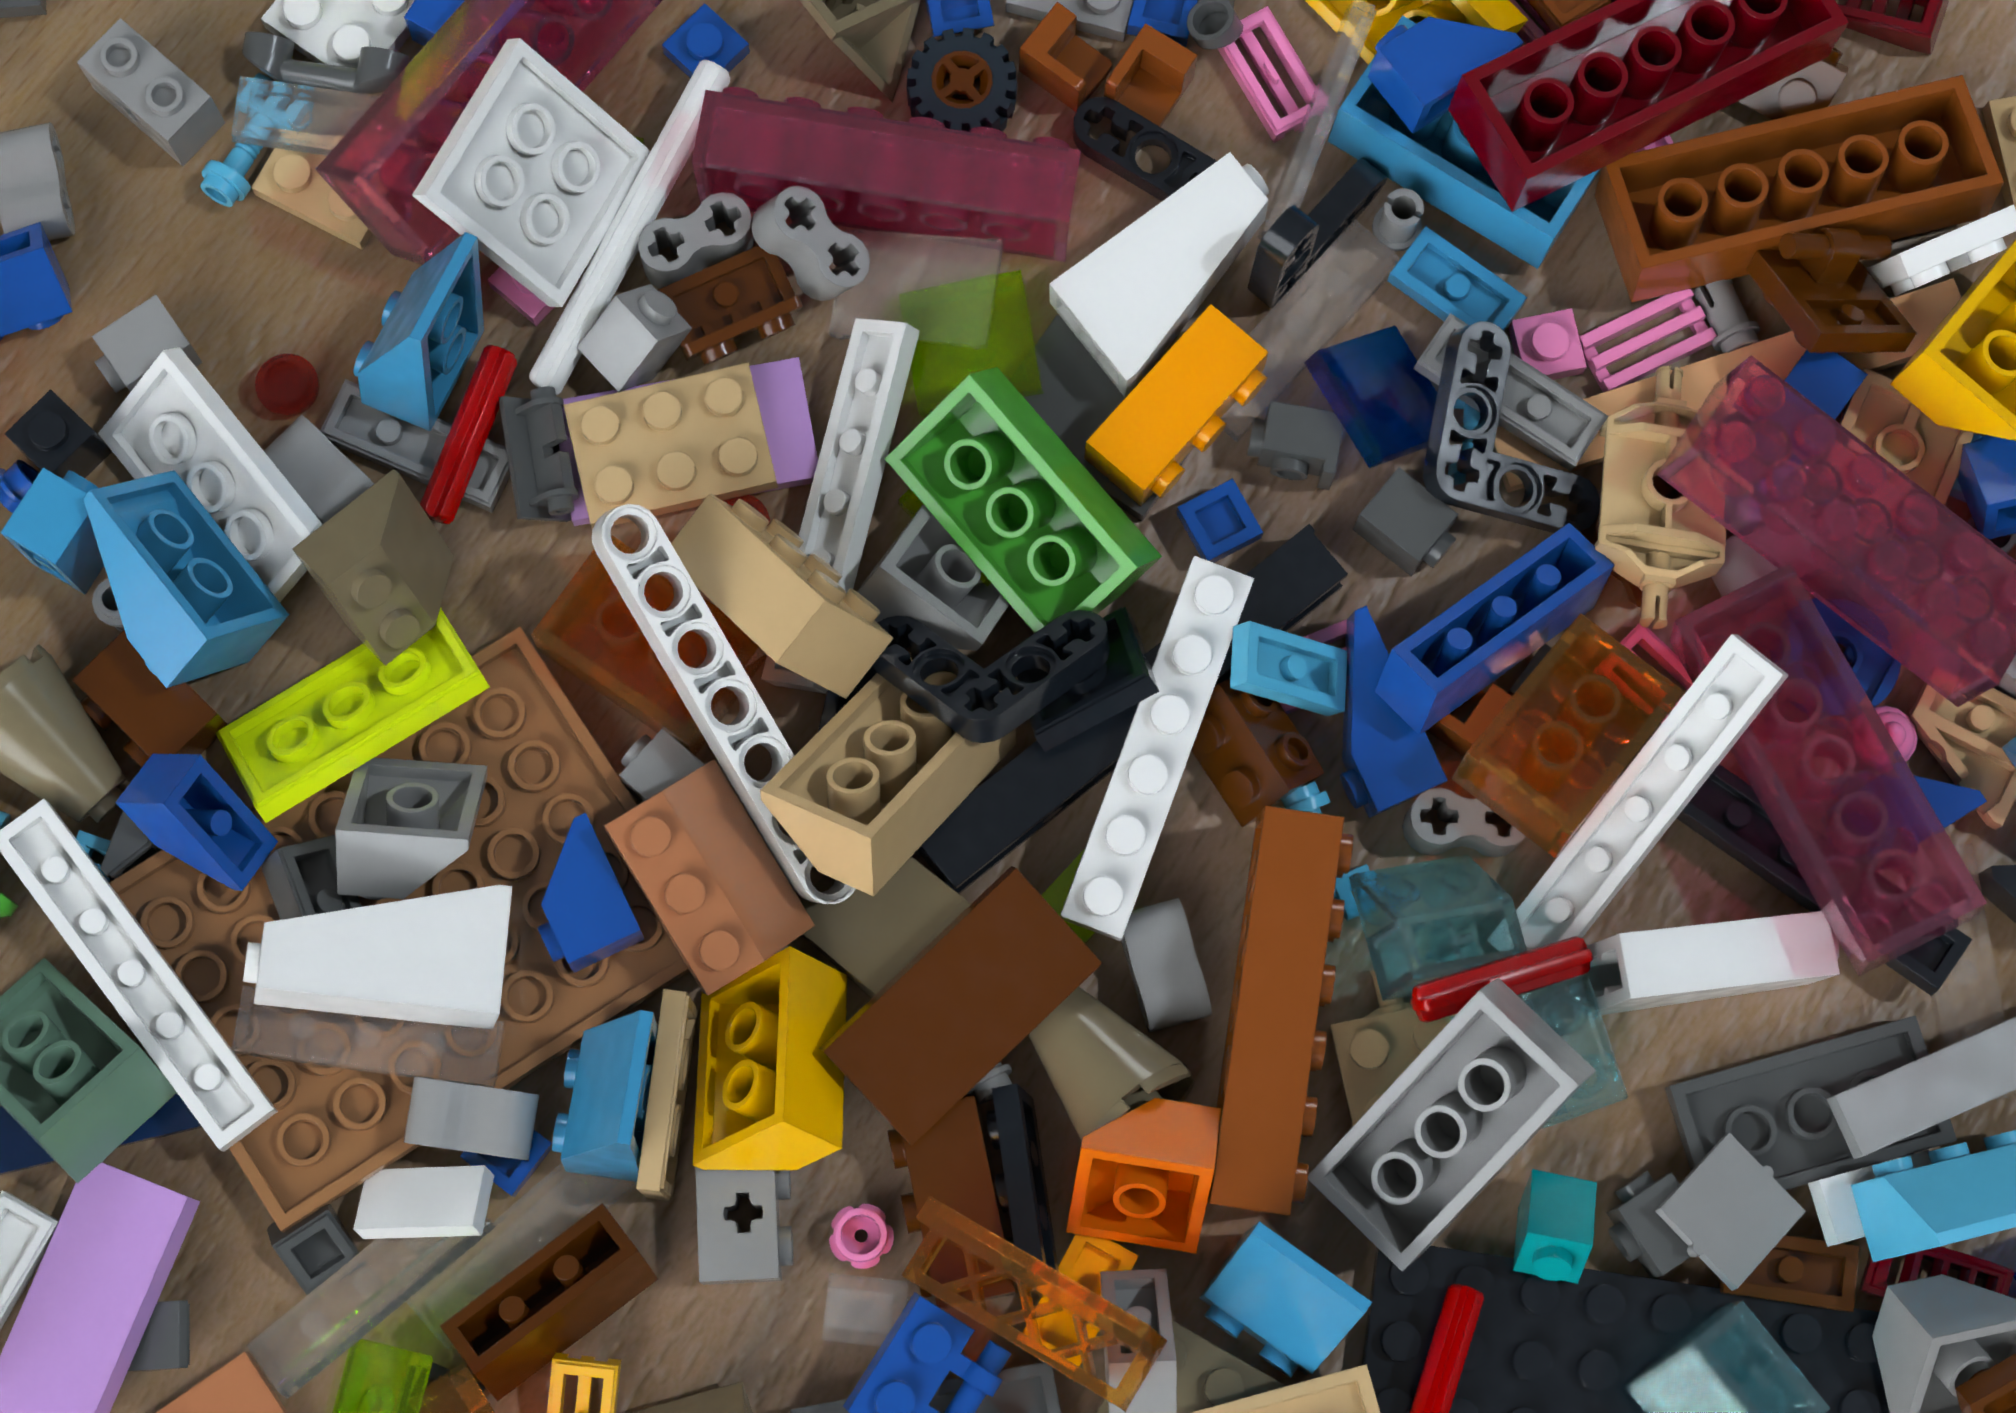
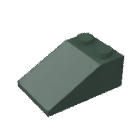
[0,958,177,1184]

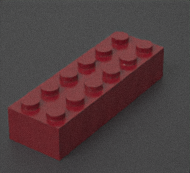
[1448,0,1849,212]

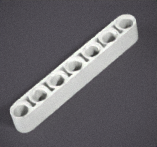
[592,504,856,904]

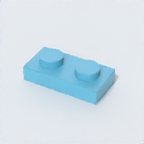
[1230,621,1347,716]

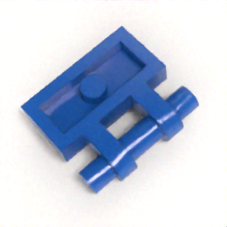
[843,1292,1012,1413]

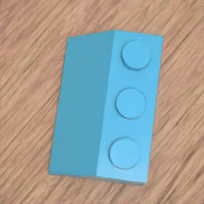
[1851,1130,2016,1262]

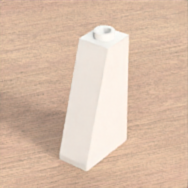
[1049,152,1269,398]
[243,885,512,1030]
[1566,910,1840,1019]

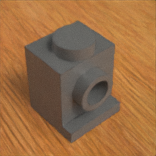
[1247,401,1345,490]

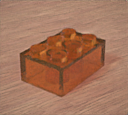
[531,535,767,756]
[1452,613,1685,858]

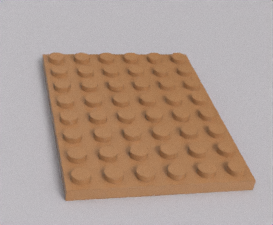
[109,626,690,1233]

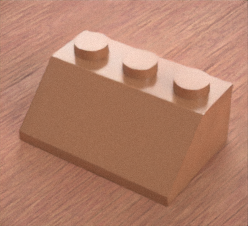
[602,759,815,996]

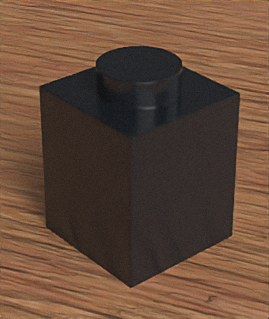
[5,389,112,479]

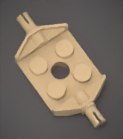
[1594,366,1732,629]

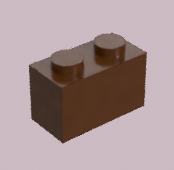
[72,630,228,767]

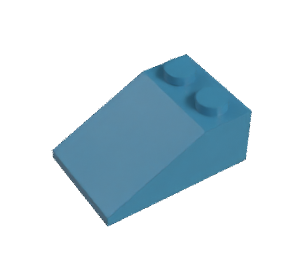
[353,232,484,431]
[83,470,289,688]
[552,1010,658,1182]
[1199,1221,1372,1377]

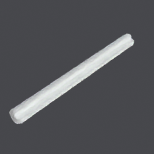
[529,60,730,395]

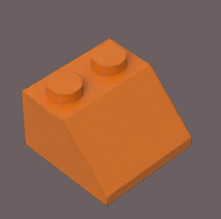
[1066,1098,1221,1254]

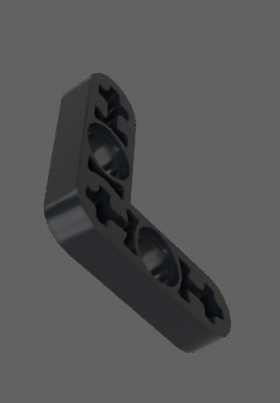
[1073,97,1217,201]
[1247,157,1387,309]
[1423,321,1600,533]
[873,610,1110,743]

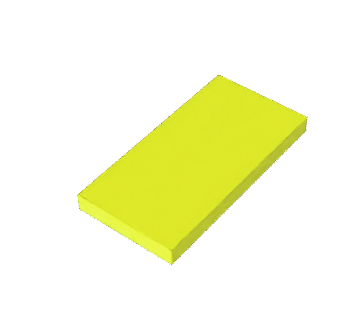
[216,607,490,823]

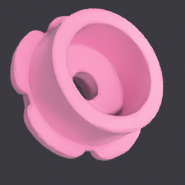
[829,1204,894,1269]

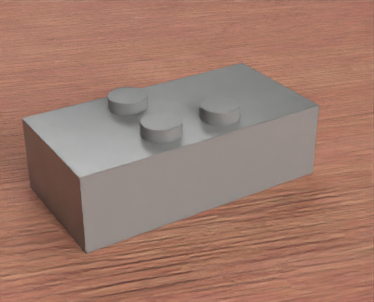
[1308,977,1596,1272]

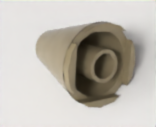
[0,644,127,823]
[1028,986,1195,1142]

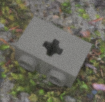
[77,18,225,166]
[695,1167,794,1285]

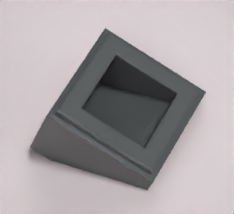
[100,811,162,880]
[267,1204,363,1295]
[128,1300,190,1371]

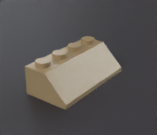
[760,647,1016,896]

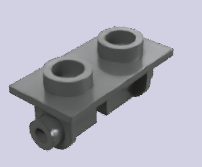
[499,386,579,522]

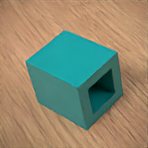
[1513,1169,1597,1284]

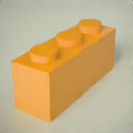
[1084,304,1269,506]

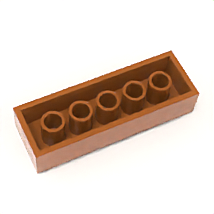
[1594,75,2004,303]
[1207,806,1353,1216]

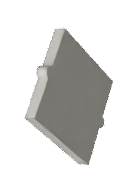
[1655,1132,1806,1291]

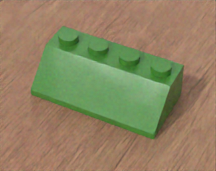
[885,367,1162,633]

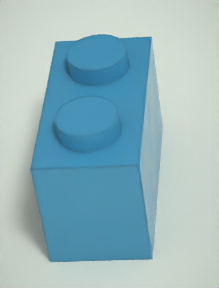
[0,468,104,594]

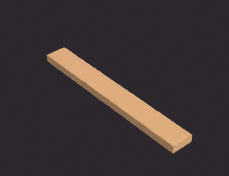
[1493,278,1961,493]

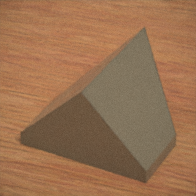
[800,0,921,103]

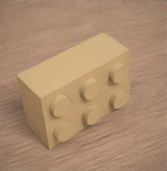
[671,493,893,699]

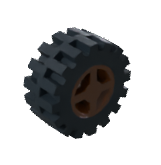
[907,28,1017,149]

